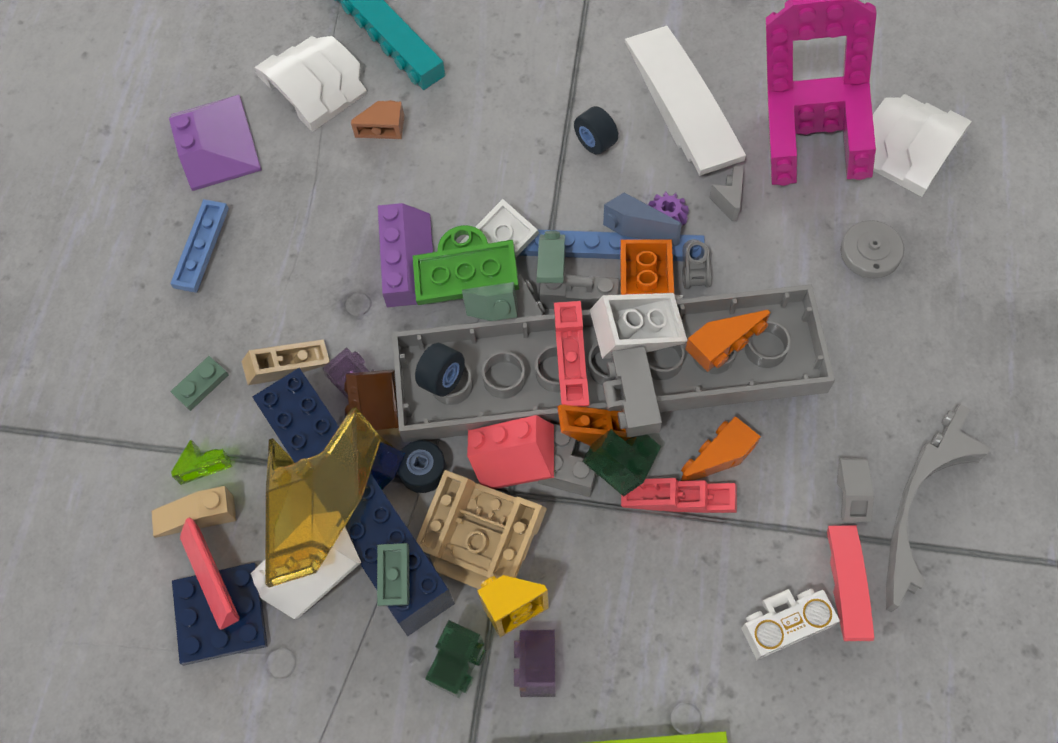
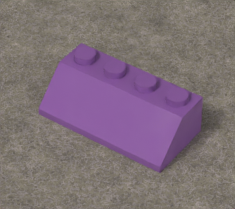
[378,203,433,307]

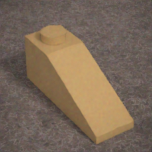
[241,339,330,385]
[151,486,236,538]

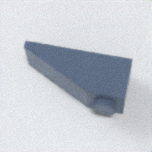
[603,192,682,246]

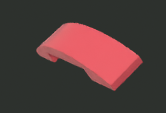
[554,301,589,407]

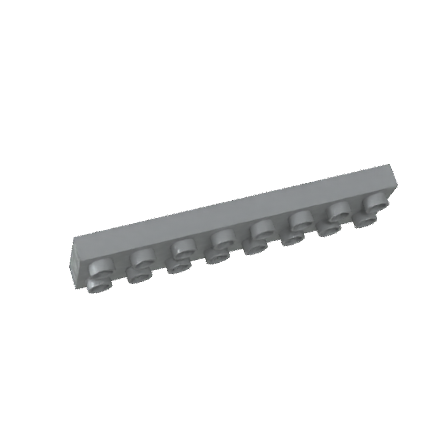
[392,284,835,443]

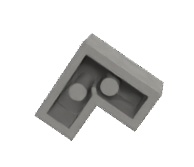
[538,424,598,497]

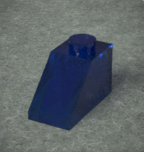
[362,438,405,490]

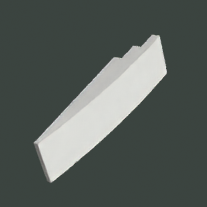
[625,26,746,176]

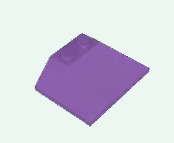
[169,95,262,191]

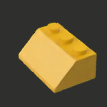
[477,575,549,638]

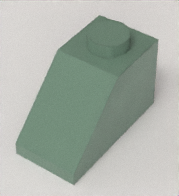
[462,282,518,321]

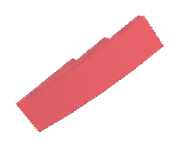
[621,478,737,513]
[827,525,874,641]

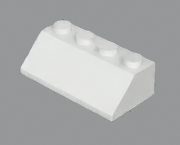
[251,512,361,619]

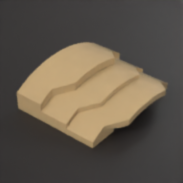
[416,470,547,589]

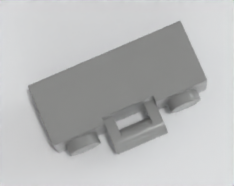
[540,274,619,310]
[603,346,662,437]

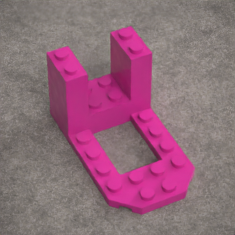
[766,0,877,186]

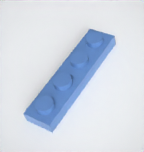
[170,199,229,293]

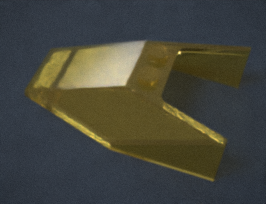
[265,407,381,588]

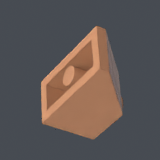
[351,100,404,139]

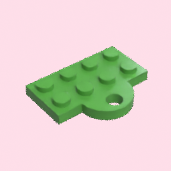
[413,225,520,305]

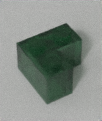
[582,429,661,496]
[425,620,486,698]

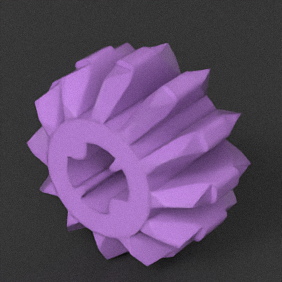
[648,191,689,227]

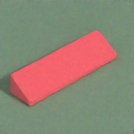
[180,517,240,630]

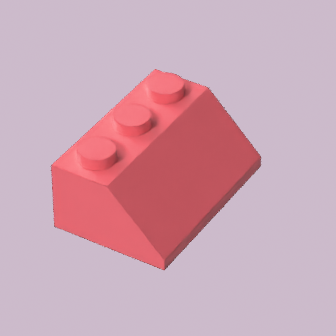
[467,415,554,489]

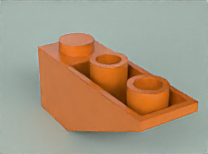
[685,310,771,372]
[681,416,761,481]

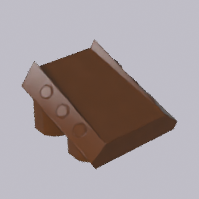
[344,370,399,433]

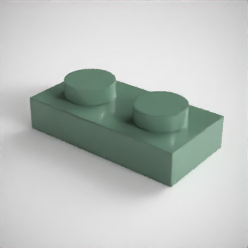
[170,356,229,411]
[377,543,409,606]

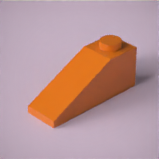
[557,404,631,448]

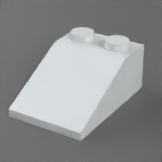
[590,293,687,359]

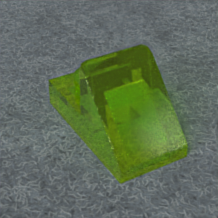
[171,440,232,485]

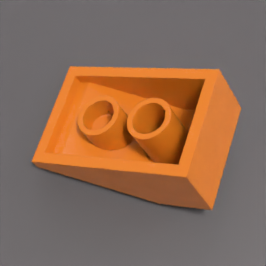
[620,239,674,295]

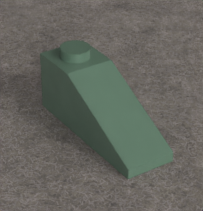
[537,231,565,283]

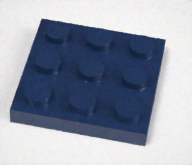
[172,562,268,666]

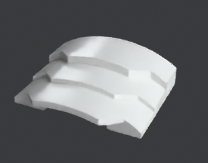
[254,36,367,132]
[873,94,972,197]

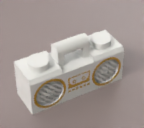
[741,589,840,660]

